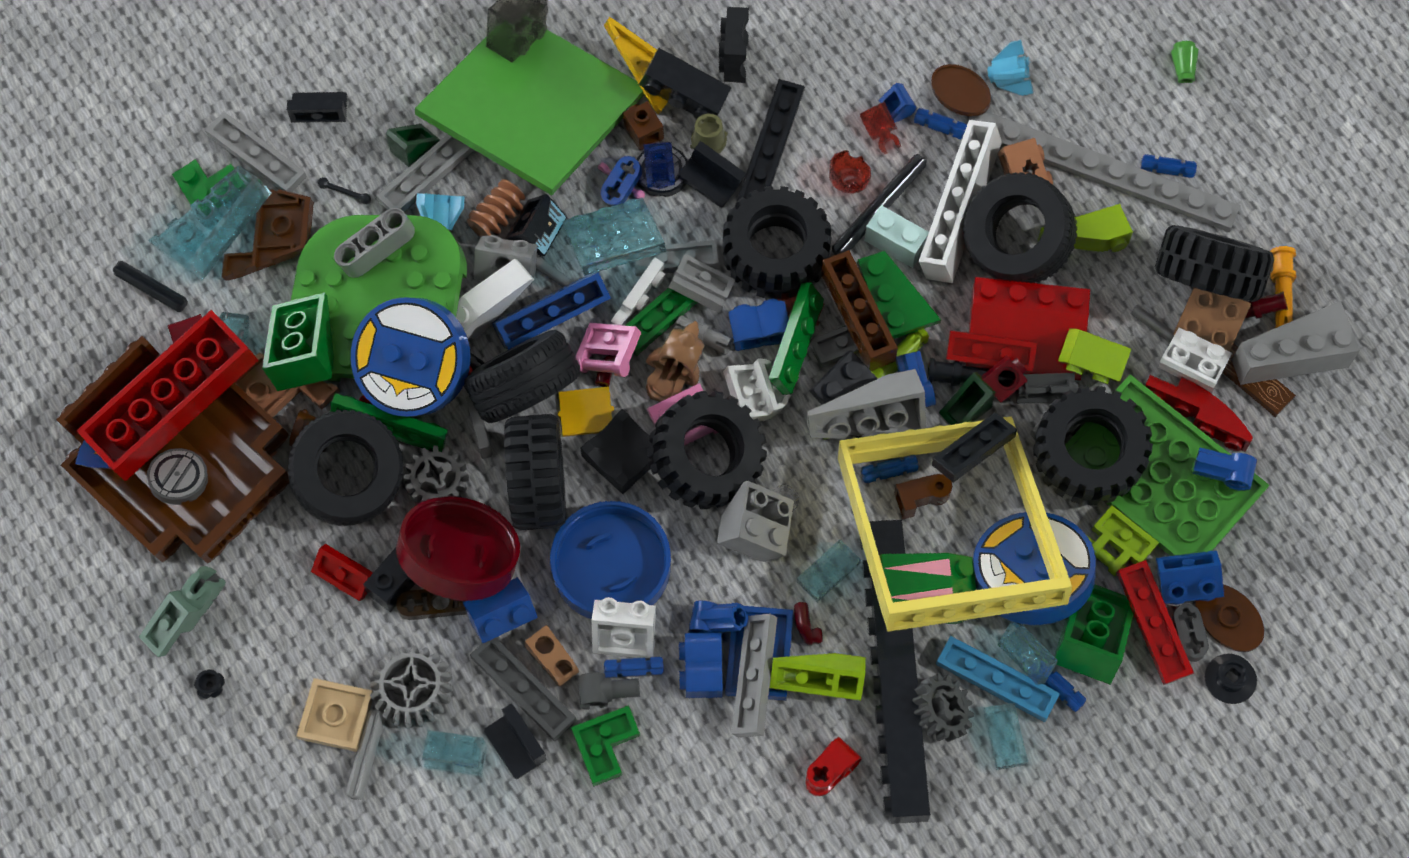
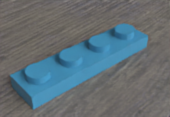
[936,636,1060,722]

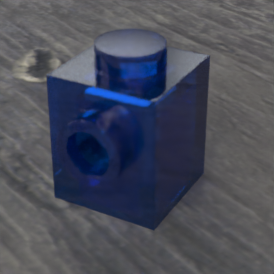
[643,142,675,189]

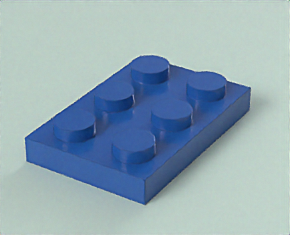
[725,606,793,701]

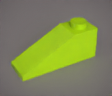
[1038,204,1133,252]
[769,653,866,701]

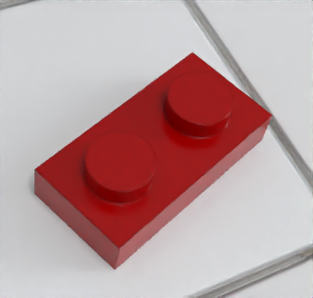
[311,544,373,601]

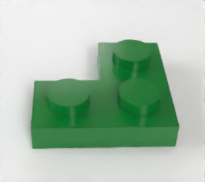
[172,159,247,218]
[571,705,640,787]

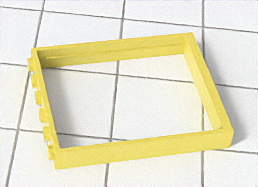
[838,416,1072,632]

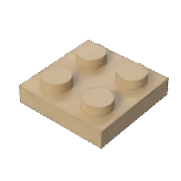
[296,678,373,752]

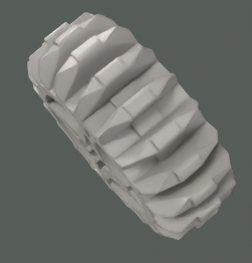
[370,645,453,728]

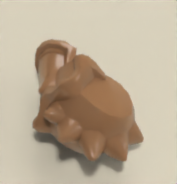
[645,321,705,402]

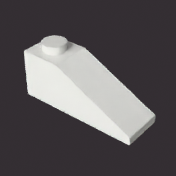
[456,259,534,339]

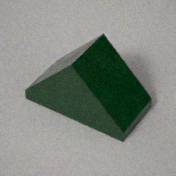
[386,124,440,167]
[939,372,996,425]

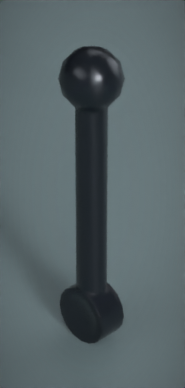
[318,177,371,204]

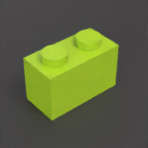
[1058,328,1131,384]

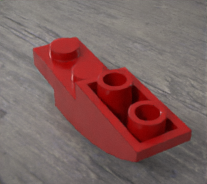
[1145,375,1253,452]

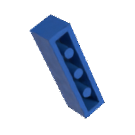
[492,272,611,350]

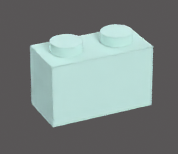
[864,205,929,268]

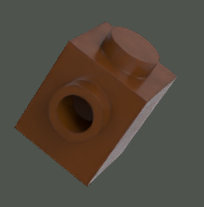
[623,101,664,151]

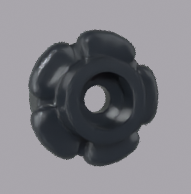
[194,669,225,699]

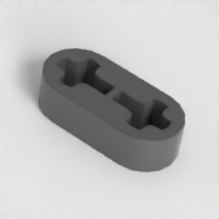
[1172,604,1209,662]

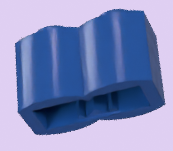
[728,299,789,351]
[679,633,723,698]

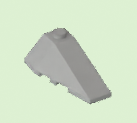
[807,369,926,439]

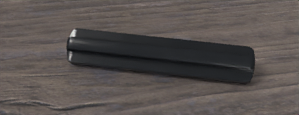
[113,261,188,312]

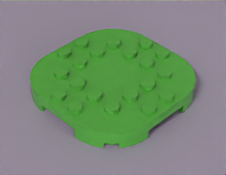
[291,215,467,382]

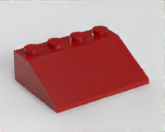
[966,277,1090,381]

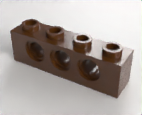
[821,250,898,371]

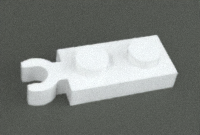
[611,257,666,325]

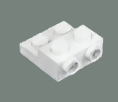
[591,598,656,659]

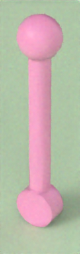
[598,162,645,200]

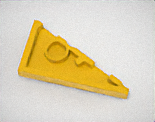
[604,17,668,115]

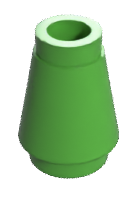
[1171,41,1199,83]

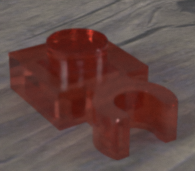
[859,102,901,154]

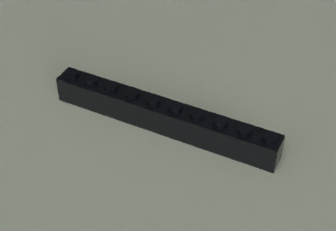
[860,519,930,824]

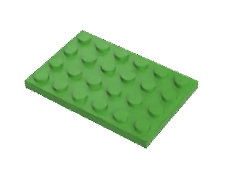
[1065,374,1269,556]

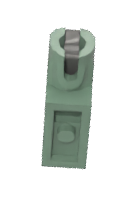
[139,566,226,657]

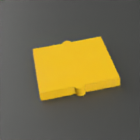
[558,387,614,437]

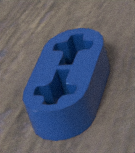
[601,156,642,207]

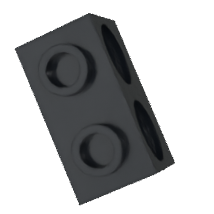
[363,547,416,613]

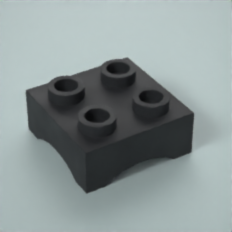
[719,7,749,83]
[580,409,654,494]

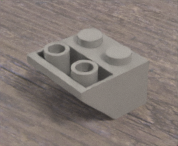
[717,481,794,562]

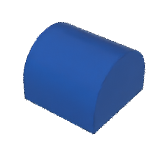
[879,83,916,122]

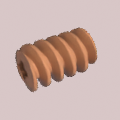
[466,179,526,237]

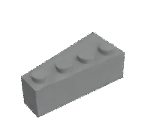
[1231,301,1360,385]

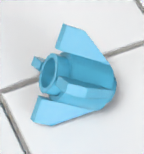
[988,40,1033,96]
[416,193,465,230]

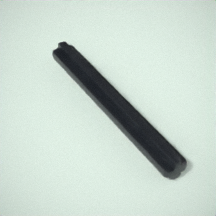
[832,154,927,255]

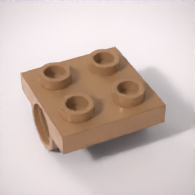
[1173,287,1251,352]

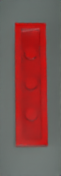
[1116,560,1194,685]

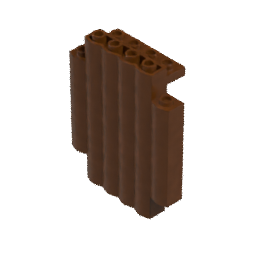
[56,336,290,564]

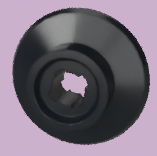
[1205,654,1257,704]

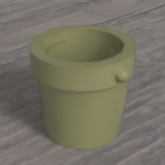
[690,113,728,153]

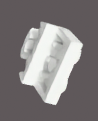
[723,359,792,421]

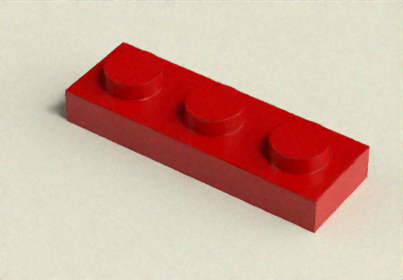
[946,330,1037,372]

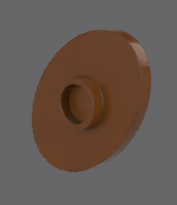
[931,64,991,116]
[1195,584,1264,652]

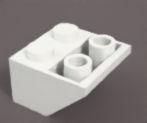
[1158,328,1232,393]

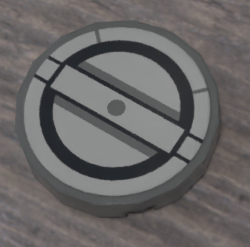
[147,448,208,505]

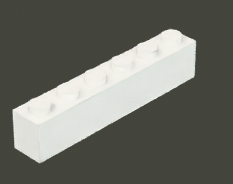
[919,120,1002,283]

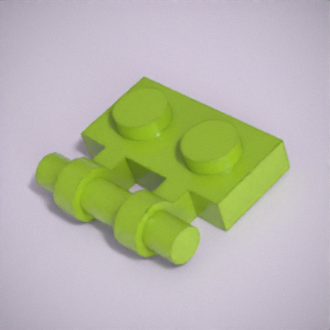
[1087,505,1159,576]

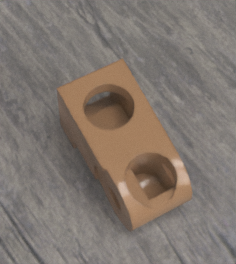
[525,625,579,687]

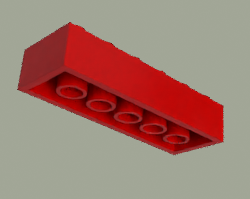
[77,310,259,481]

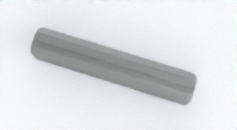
[346,709,385,800]

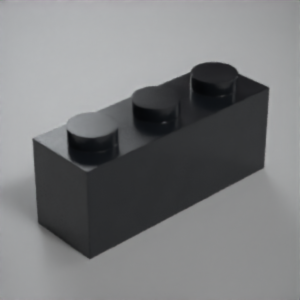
[638,48,732,119]

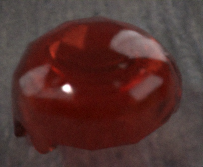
[829,150,872,194]

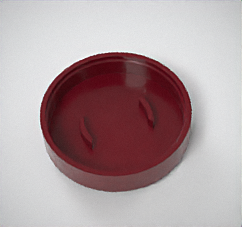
[396,496,520,601]

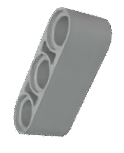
[334,208,415,278]

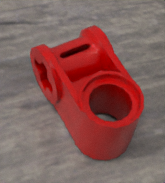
[805,737,862,796]

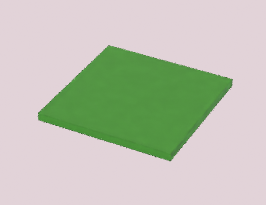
[415,10,644,196]

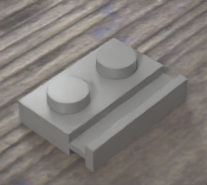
[668,254,735,313]

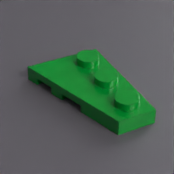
[857,251,941,339]

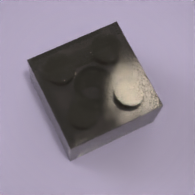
[486,0,549,63]

